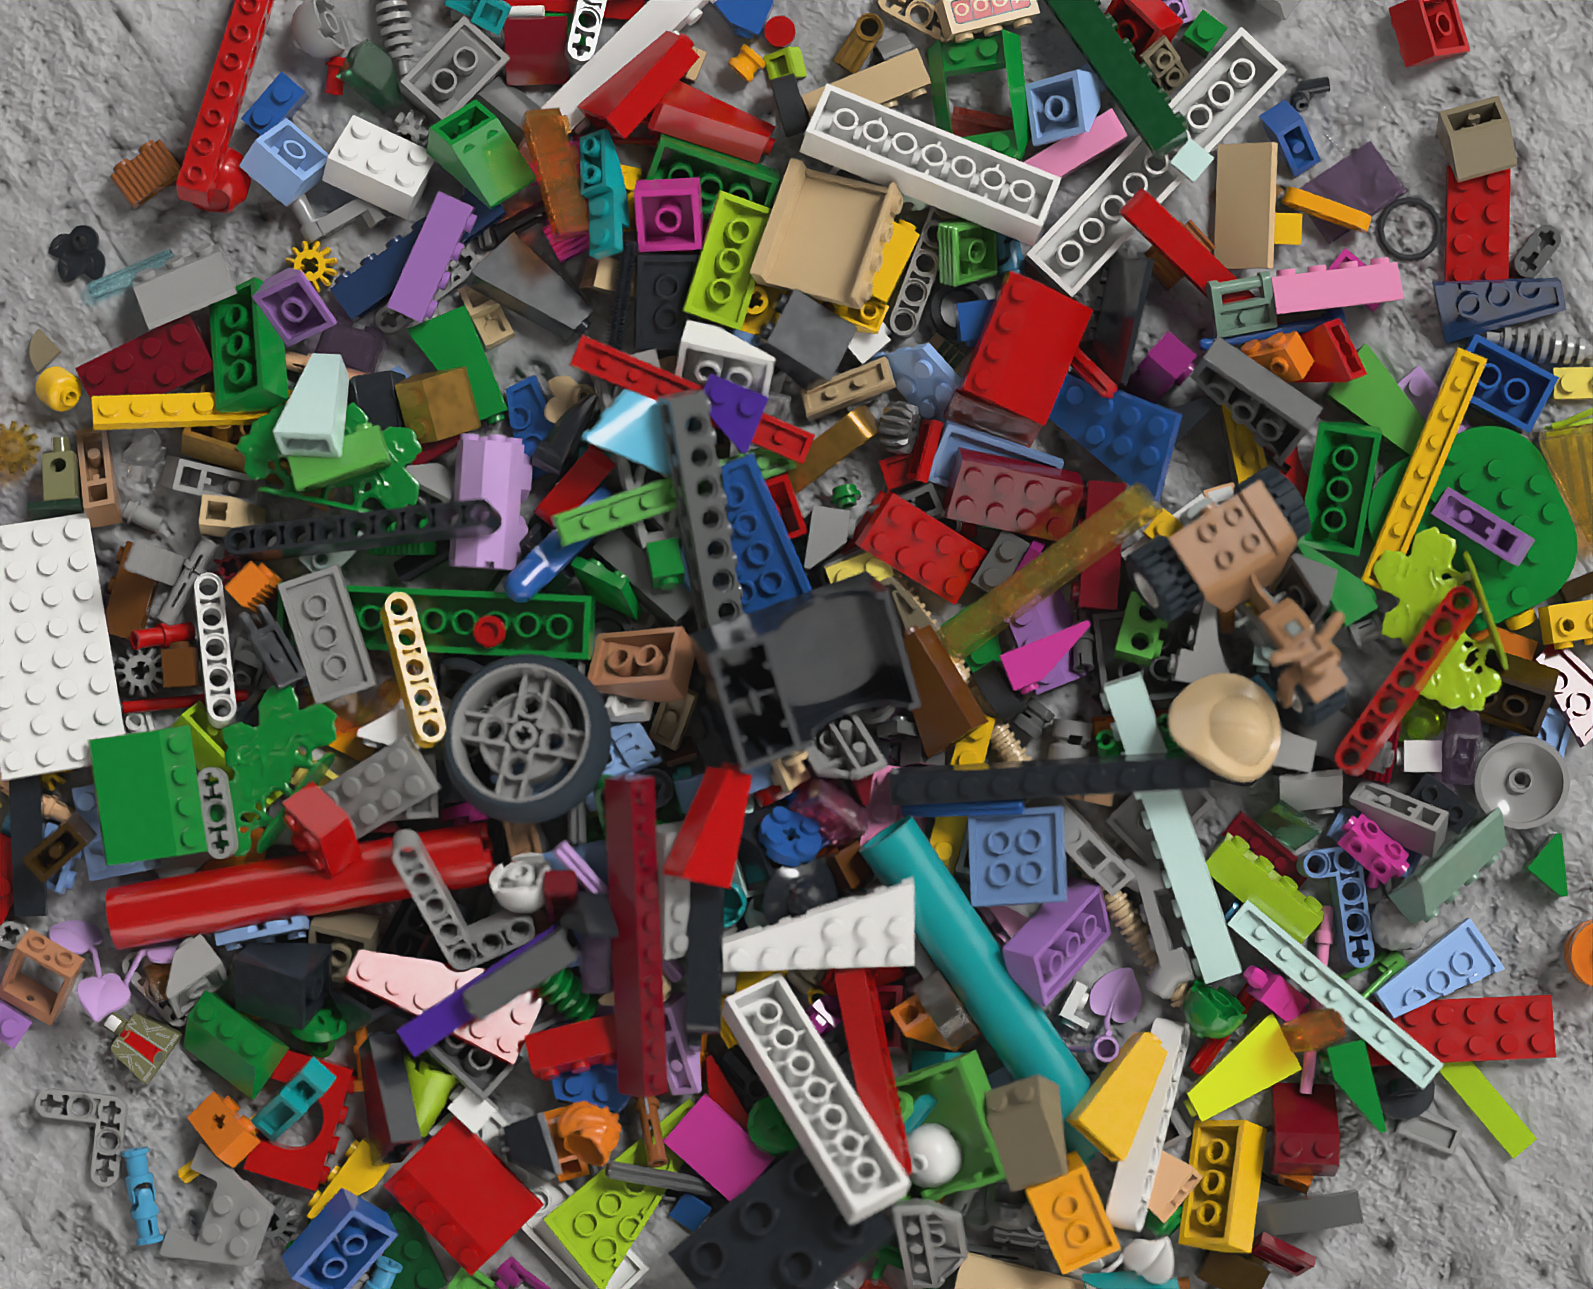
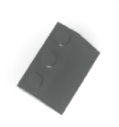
[426,1034,523,1102]

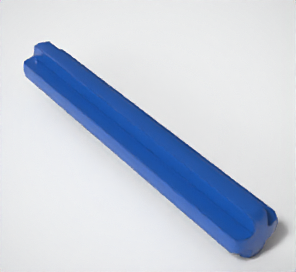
[901,799,1025,817]

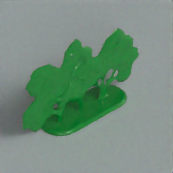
[236,402,422,513]
[206,686,337,857]

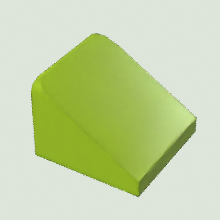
[763,47,807,84]

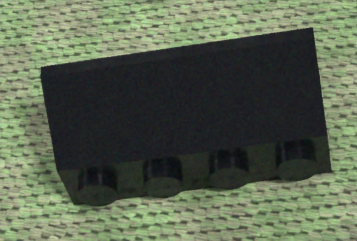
[376,898,475,1021]

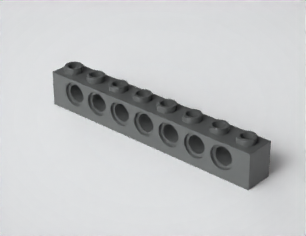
[657,389,745,631]

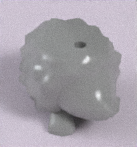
[1370,899,1439,951]

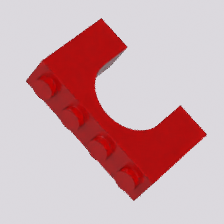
[244,1048,358,1191]

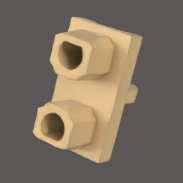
[770,749,811,792]

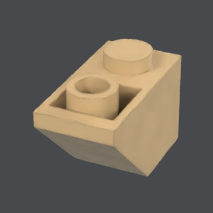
[199,494,267,537]

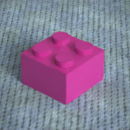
[634,177,704,252]

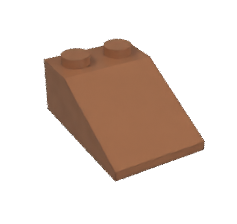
[587,626,695,702]

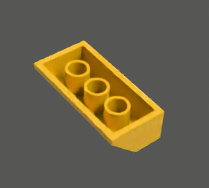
[1178,1120,1267,1253]

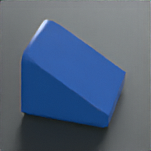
[669,1192,712,1232]

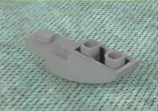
[1025,796,1136,897]

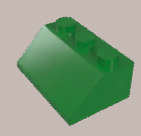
[184,990,290,1100]

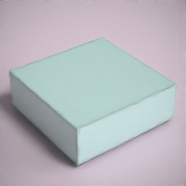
[1169,138,1214,183]

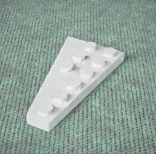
[722,877,914,972]

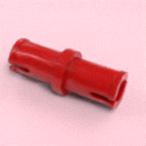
[130,621,195,650]

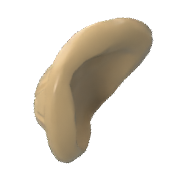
[1168,673,1281,782]

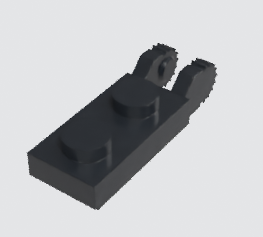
[238,603,307,691]

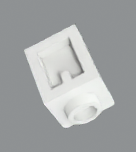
[1057,979,1090,1031]

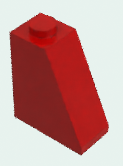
[1293,318,1367,382]

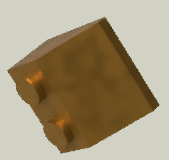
[395,366,481,444]

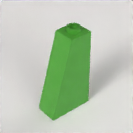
[1324,343,1426,457]

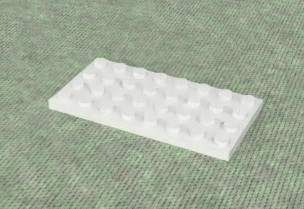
[0,513,125,781]

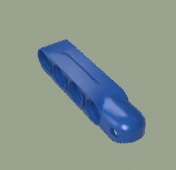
[504,484,615,603]

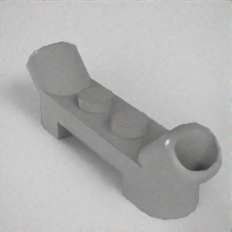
[1124,858,1194,999]

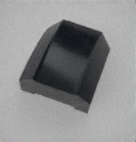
[347,370,406,431]

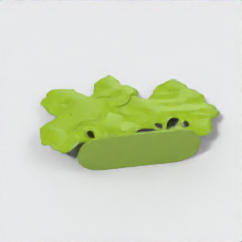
[1373,527,1509,711]

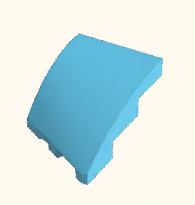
[581,389,691,476]

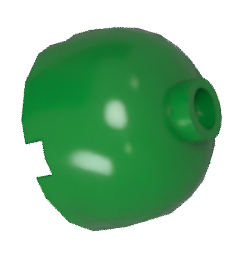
[1183,978,1247,1039]

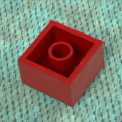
[282,781,362,877]

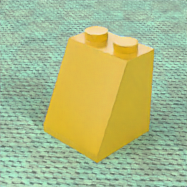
[870,219,920,305]

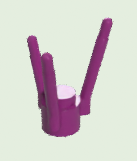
[494,1256,551,1289]

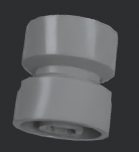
[1048,718,1093,759]

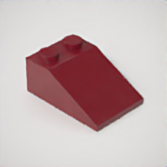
[1271,1082,1340,1177]

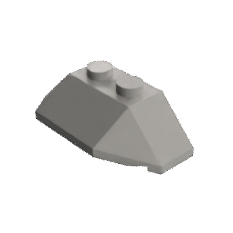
[806,712,888,779]
[893,1199,968,1289]

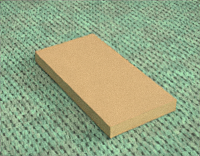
[1214,142,1278,270]

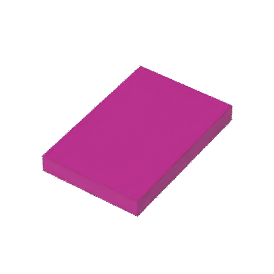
[663,1093,776,1201]

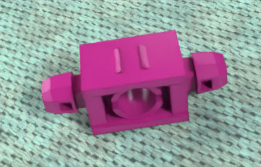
[1243,966,1310,1025]

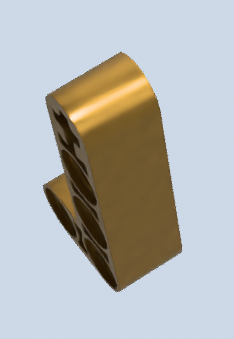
[764,404,880,495]

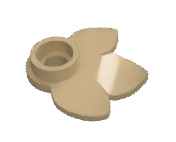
[544,375,598,429]

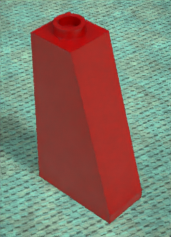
[577,31,700,139]
[647,81,776,164]
[662,763,752,888]

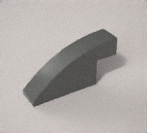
[1253,1189,1364,1238]

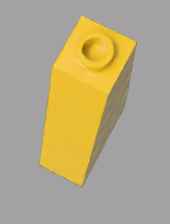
[1066,1032,1168,1161]

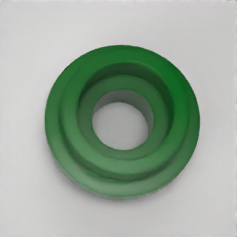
[830,484,862,509]

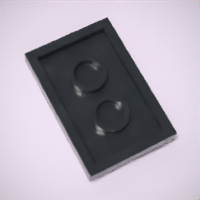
[633,254,699,350]

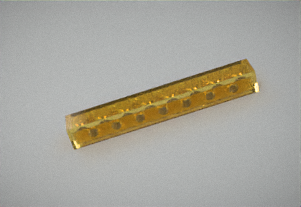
[935,482,1164,660]

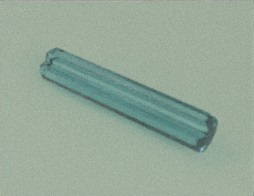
[87,249,175,299]

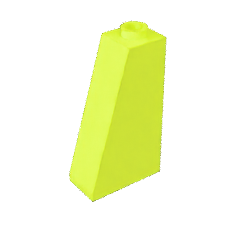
[1183,1012,1302,1122]

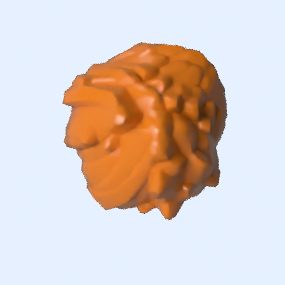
[557,1101,622,1167]

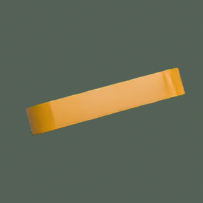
[1281,187,1372,233]

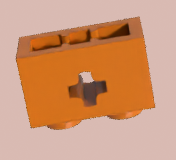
[187,1091,261,1168]

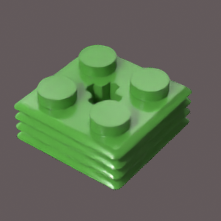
[937,217,997,287]

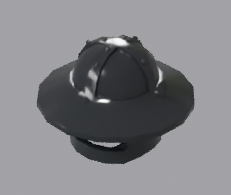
[762,859,839,926]

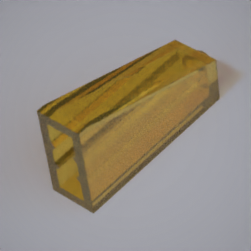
[1539,423,1593,543]

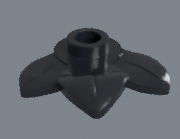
[48,225,106,283]

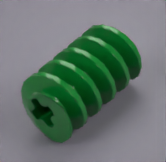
[532,967,599,1024]

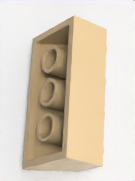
[952,1252,1084,1289]

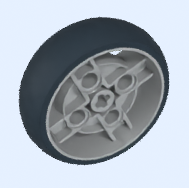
[442,654,612,824]

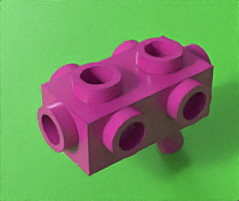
[1337,813,1410,888]

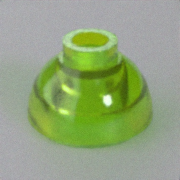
[1403,699,1446,740]

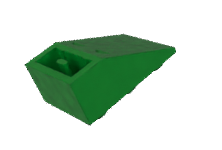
[426,99,537,209]

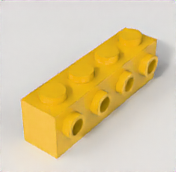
[1538,600,1593,650]

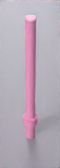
[1299,906,1335,1094]

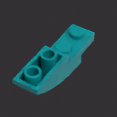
[580,129,630,260]

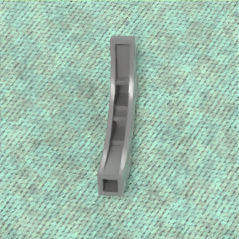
[1167,597,1317,773]

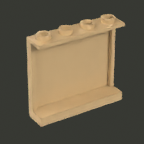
[750,158,903,310]

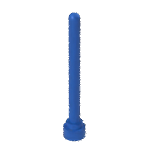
[1198,307,1346,351]

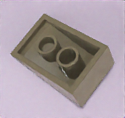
[985,1074,1068,1192]

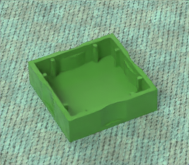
[856,1050,1006,1202]

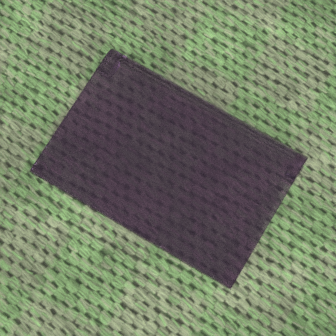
[1299,140,1407,245]

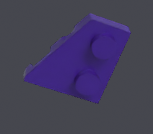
[703,373,769,455]

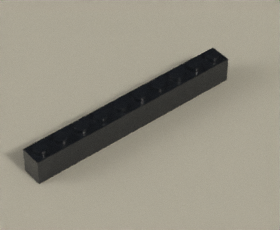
[889,751,1211,806]

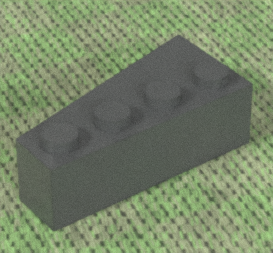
[1190,336,1323,467]

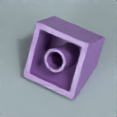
[252,267,337,347]

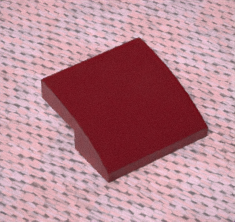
[504,16,570,85]

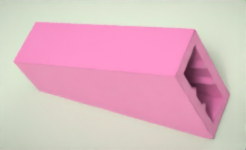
[1023,108,1128,180]

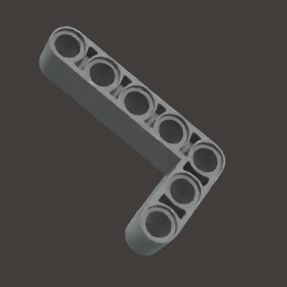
[392,830,534,970]

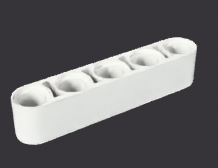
[194,573,236,729]

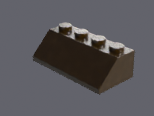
[1416,641,1560,738]

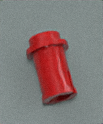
[324,56,350,96]

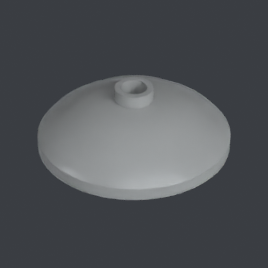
[1474,735,1570,829]

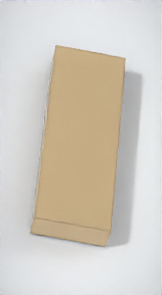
[799,356,896,421]

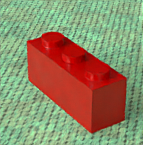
[524,1013,617,1081]

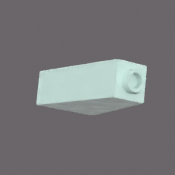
[273,353,349,458]

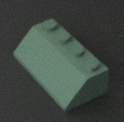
[1388,807,1506,925]

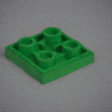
[571,557,643,621]

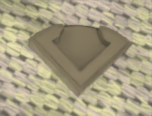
[29,329,62,373]

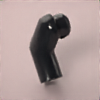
[1290,76,1330,112]

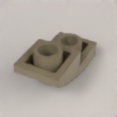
[1140,35,1190,96]

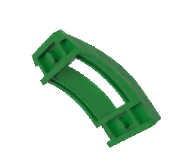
[927,29,1032,161]

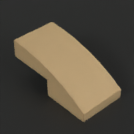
[458,286,516,350]

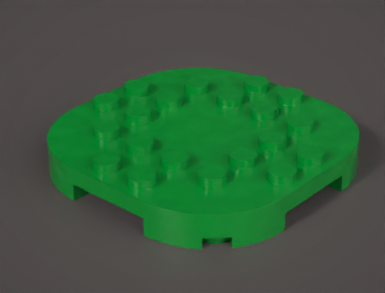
[1366,426,1578,635]

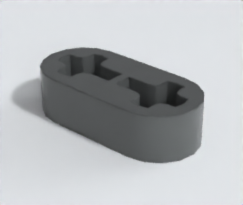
[1512,225,1561,279]

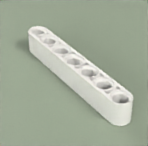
[1106,1018,1190,1232]

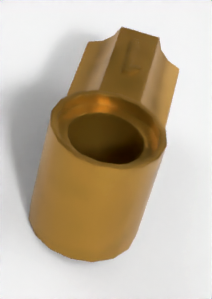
[833,13,884,74]

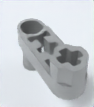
[289,194,394,246]

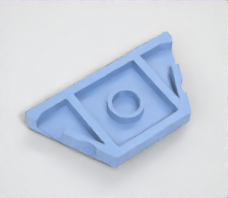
[871,343,970,430]

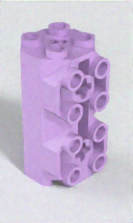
[449,434,533,571]

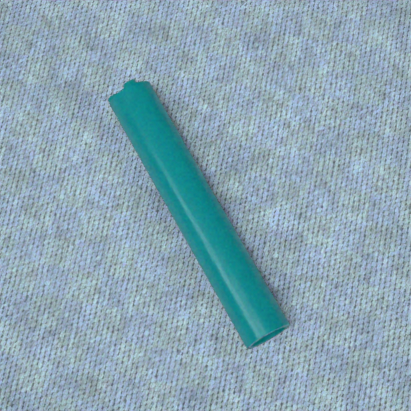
[859,815,1098,1165]

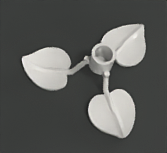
[1053,1237,1174,1289]

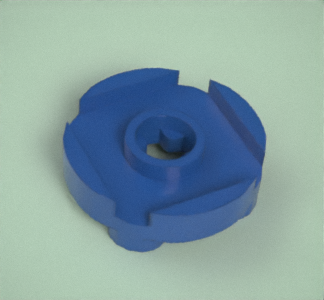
[757,806,821,867]

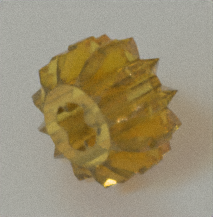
[0,421,41,475]

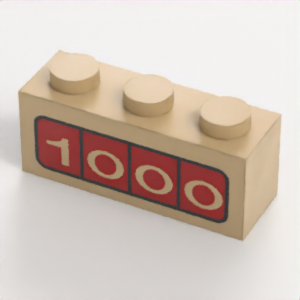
[935,0,1040,43]

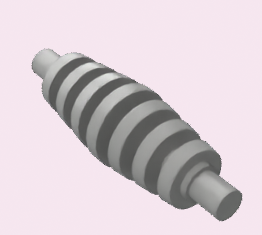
[375,0,414,76]
[1485,327,1593,364]

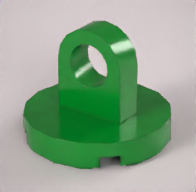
[288,997,349,1058]
[747,1095,800,1156]

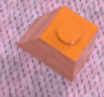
[890,976,981,1051]

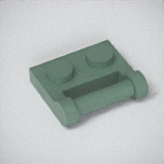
[1206,270,1278,338]

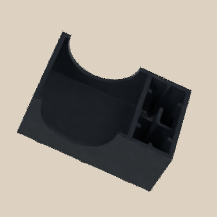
[689,571,921,772]
[668,1144,899,1289]

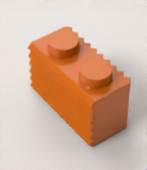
[224,560,283,615]

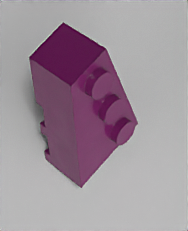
[1123,330,1197,404]

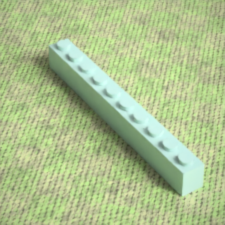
[1100,672,1242,984]

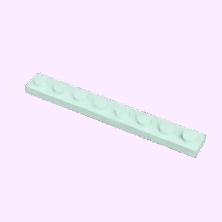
[1227,900,1443,1089]

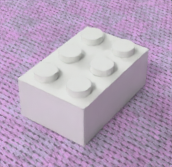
[322,115,436,220]

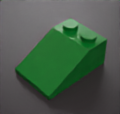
[1289,542,1378,630]
[1316,1035,1387,1133]

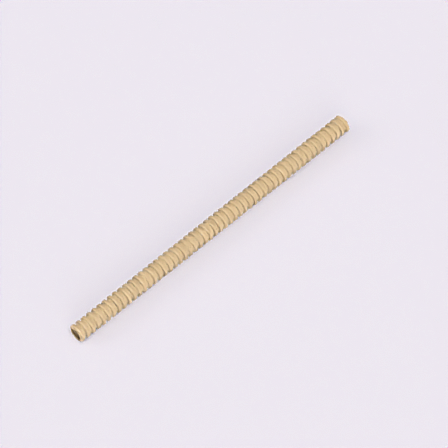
[891,566,1190,1008]

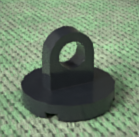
[432,654,485,700]
[1373,1065,1435,1121]

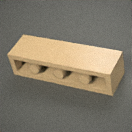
[801,48,931,121]

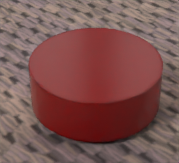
[764,16,796,48]
[473,616,506,648]

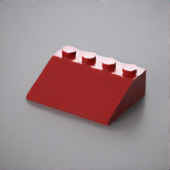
[957,271,1093,426]
[383,1116,544,1276]

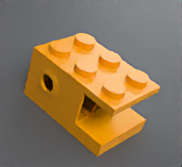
[1024,1150,1121,1275]

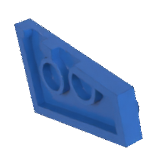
[506,375,576,481]

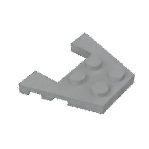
[159,1141,275,1267]

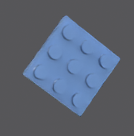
[968,806,1067,908]

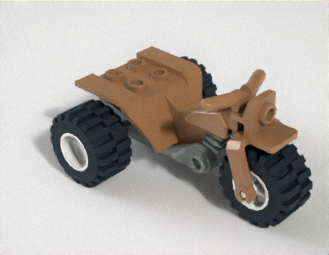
[1125,466,1347,727]

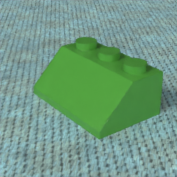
[288,422,393,494]

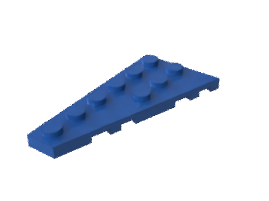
[1049,371,1182,505]

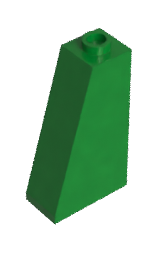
[407,305,509,426]

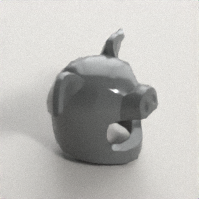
[964,1178,1044,1236]

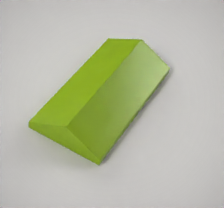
[682,190,772,331]

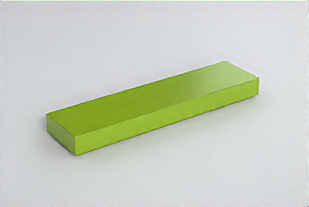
[1438,1062,1537,1159]

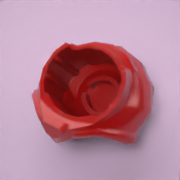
[192,146,251,213]

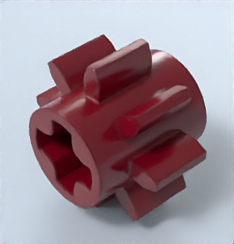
[213,549,248,586]

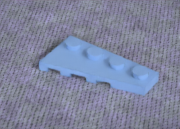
[1373,918,1505,1018]

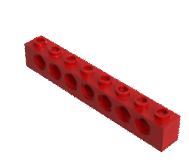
[176,0,275,207]

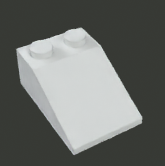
[675,320,775,413]

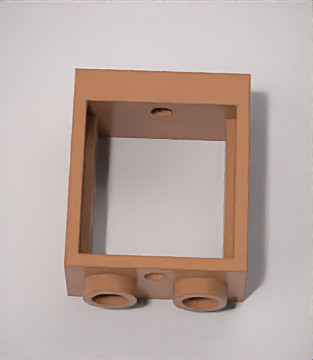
[0,928,85,1026]

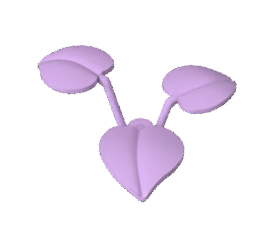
[48,920,187,1022]
[1055,967,1142,1062]

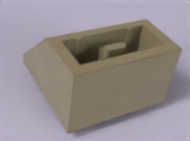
[1436,95,1517,183]

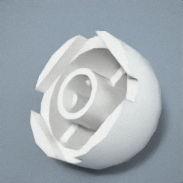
[489,853,552,913]
[906,1123,963,1188]

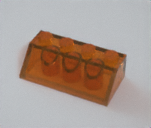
[521,108,589,243]

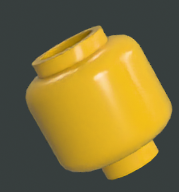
[35,366,82,412]

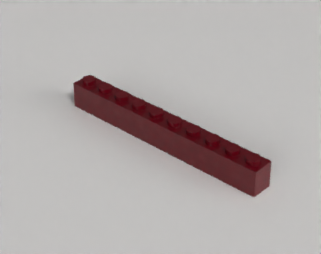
[604,774,668,1098]

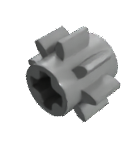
[391,110,431,147]

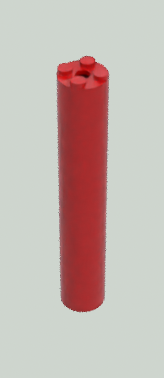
[106,821,496,950]

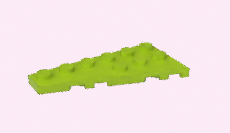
[542,1098,695,1289]

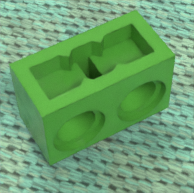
[1114,591,1169,667]

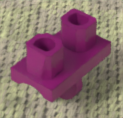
[804,995,842,1037]

